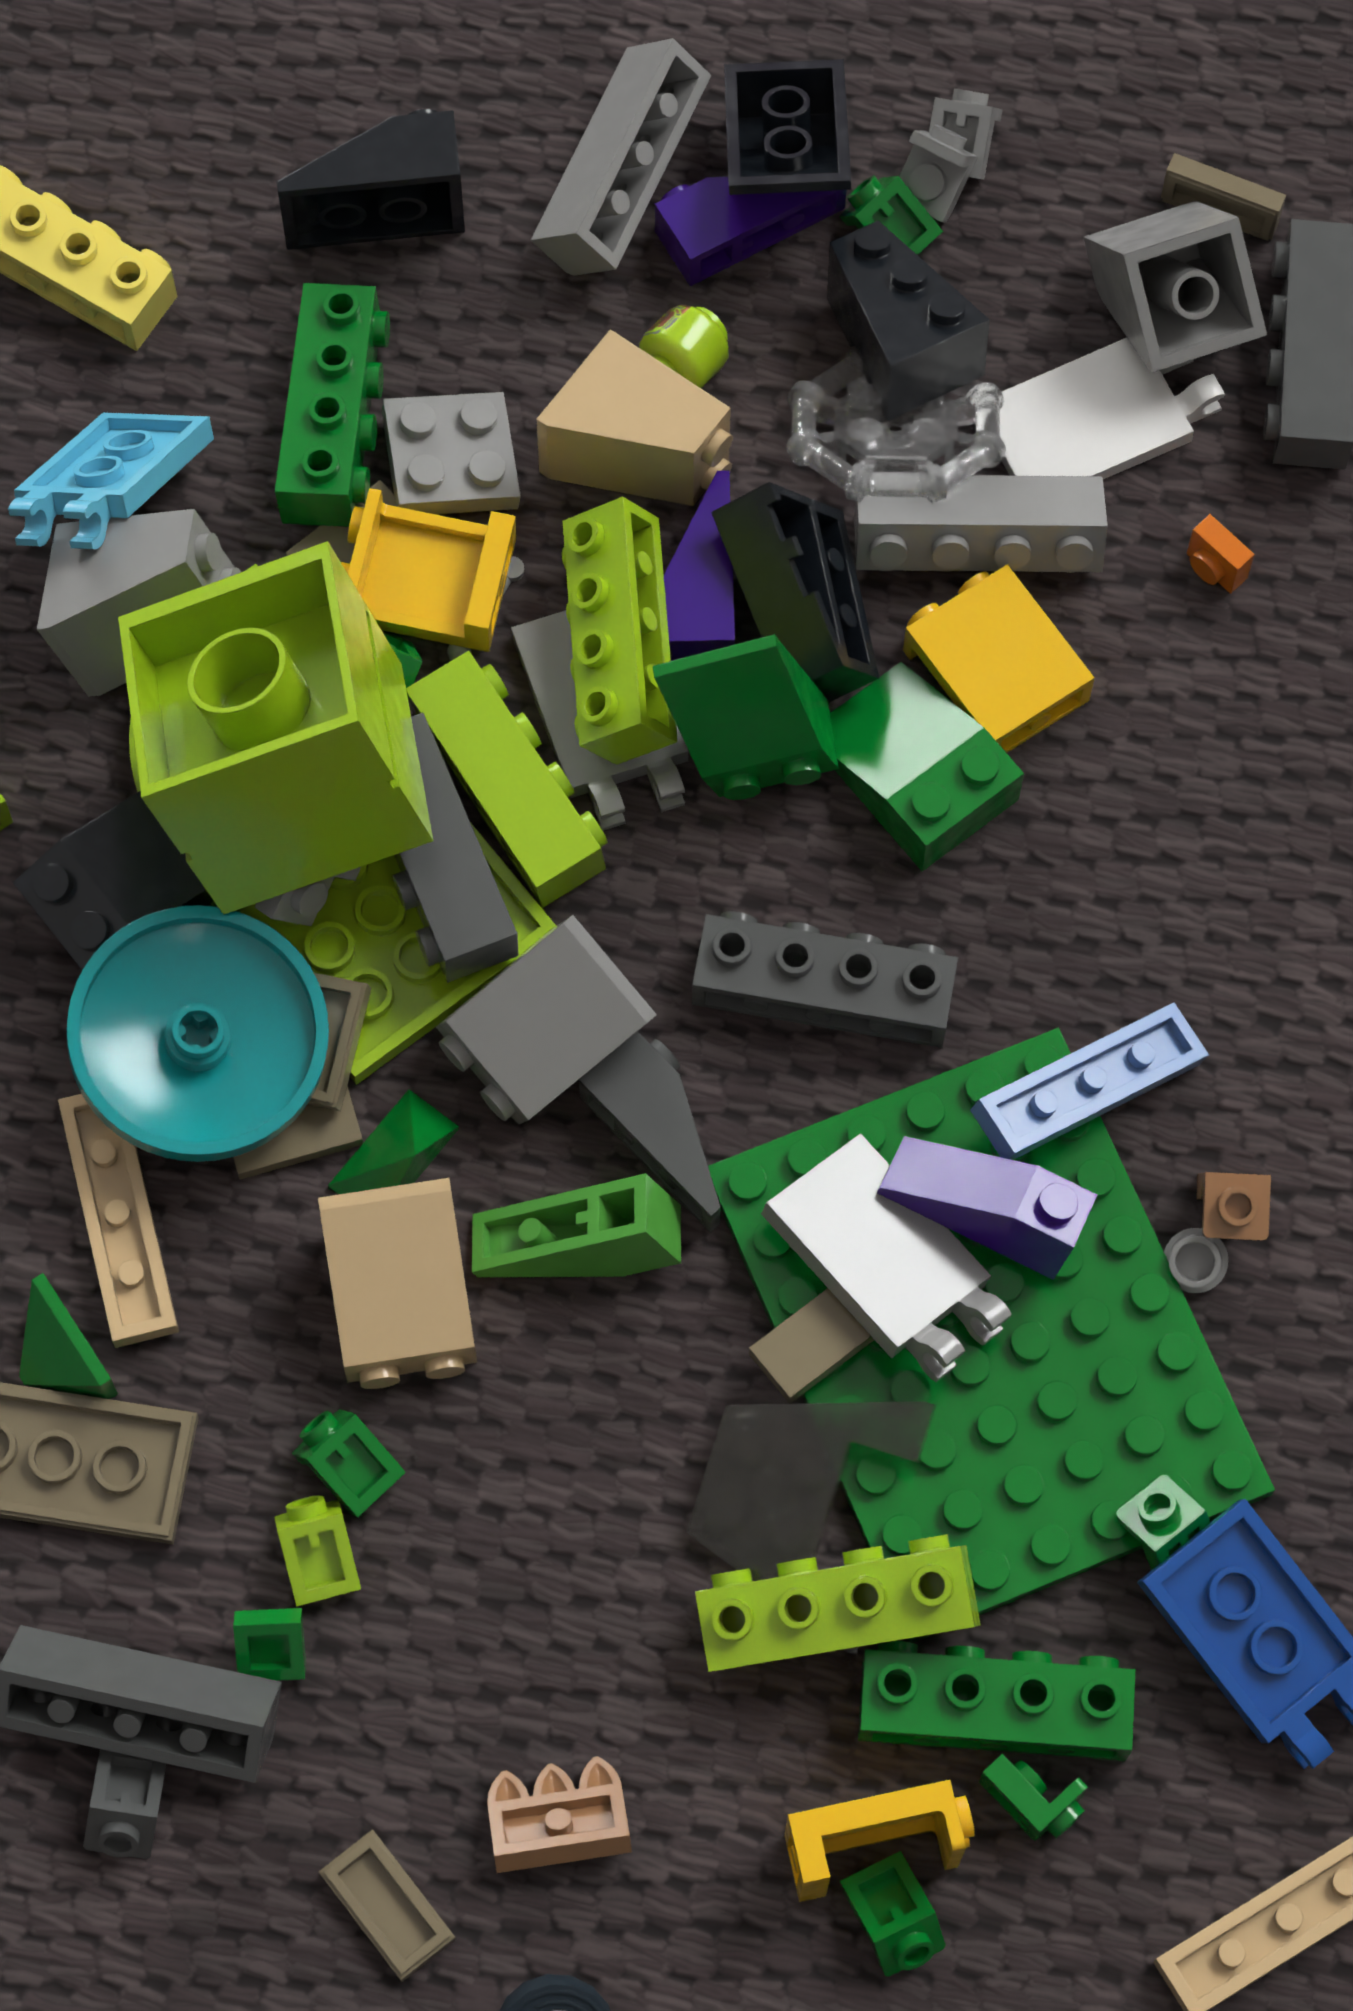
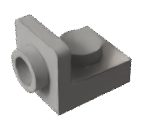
[929,89,1002,180]
[899,125,978,222]

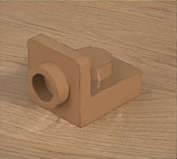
[1197,1172,1271,1240]

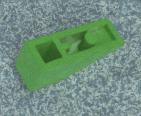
[472,1173,681,1277]

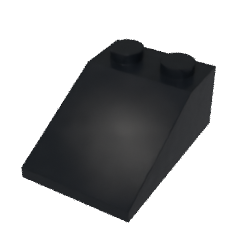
[724,59,851,195]
[277,109,465,250]
[13,791,214,970]

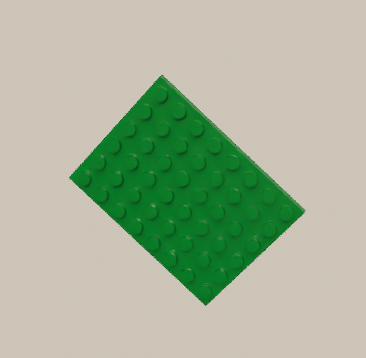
[708,1027,1275,1643]

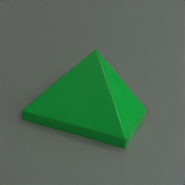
[328,1089,459,1195]
[19,1273,118,1399]

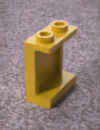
[341,488,516,652]
[903,564,1095,753]
[784,1780,975,1902]

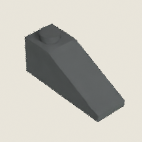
[579,1031,721,1233]

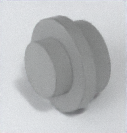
[1164,1228,1228,1293]

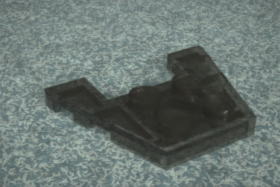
[686,1401,937,1655]

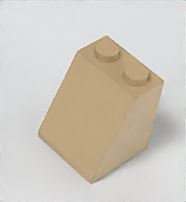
[536,329,733,506]
[318,1178,477,1389]

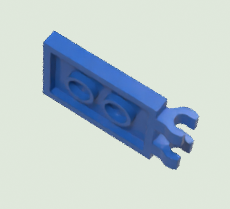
[1137,1498,1353,1769]

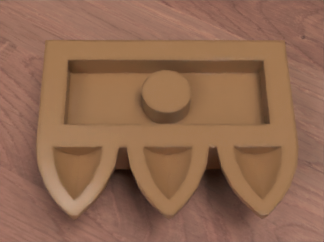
[487,1756,632,1873]

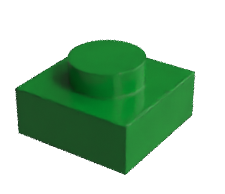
[233,1608,306,1681]

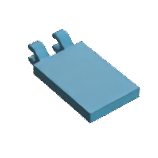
[8,412,214,549]

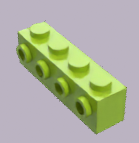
[562,496,678,765]
[406,650,608,908]
[695,1534,981,1672]

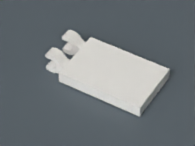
[975,338,1225,479]

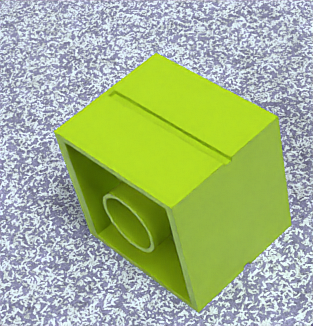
[118,541,433,915]

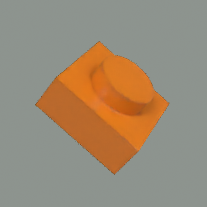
[1186,514,1255,594]

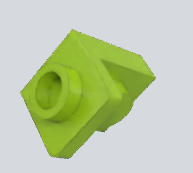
[274,1495,361,1607]

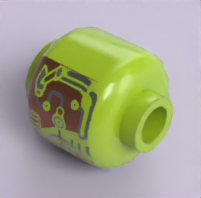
[639,305,729,389]

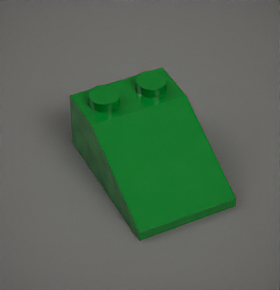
[653,634,839,800]
[830,662,1024,872]

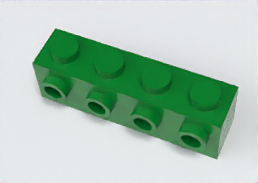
[275,283,390,527]
[858,1641,1136,1761]

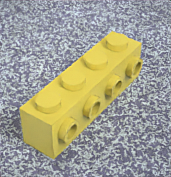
[0,165,177,351]

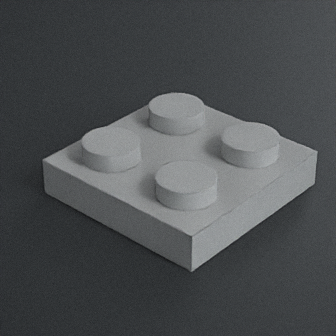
[382,392,521,514]

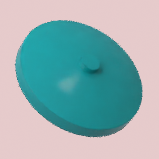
[67,905,329,1162]

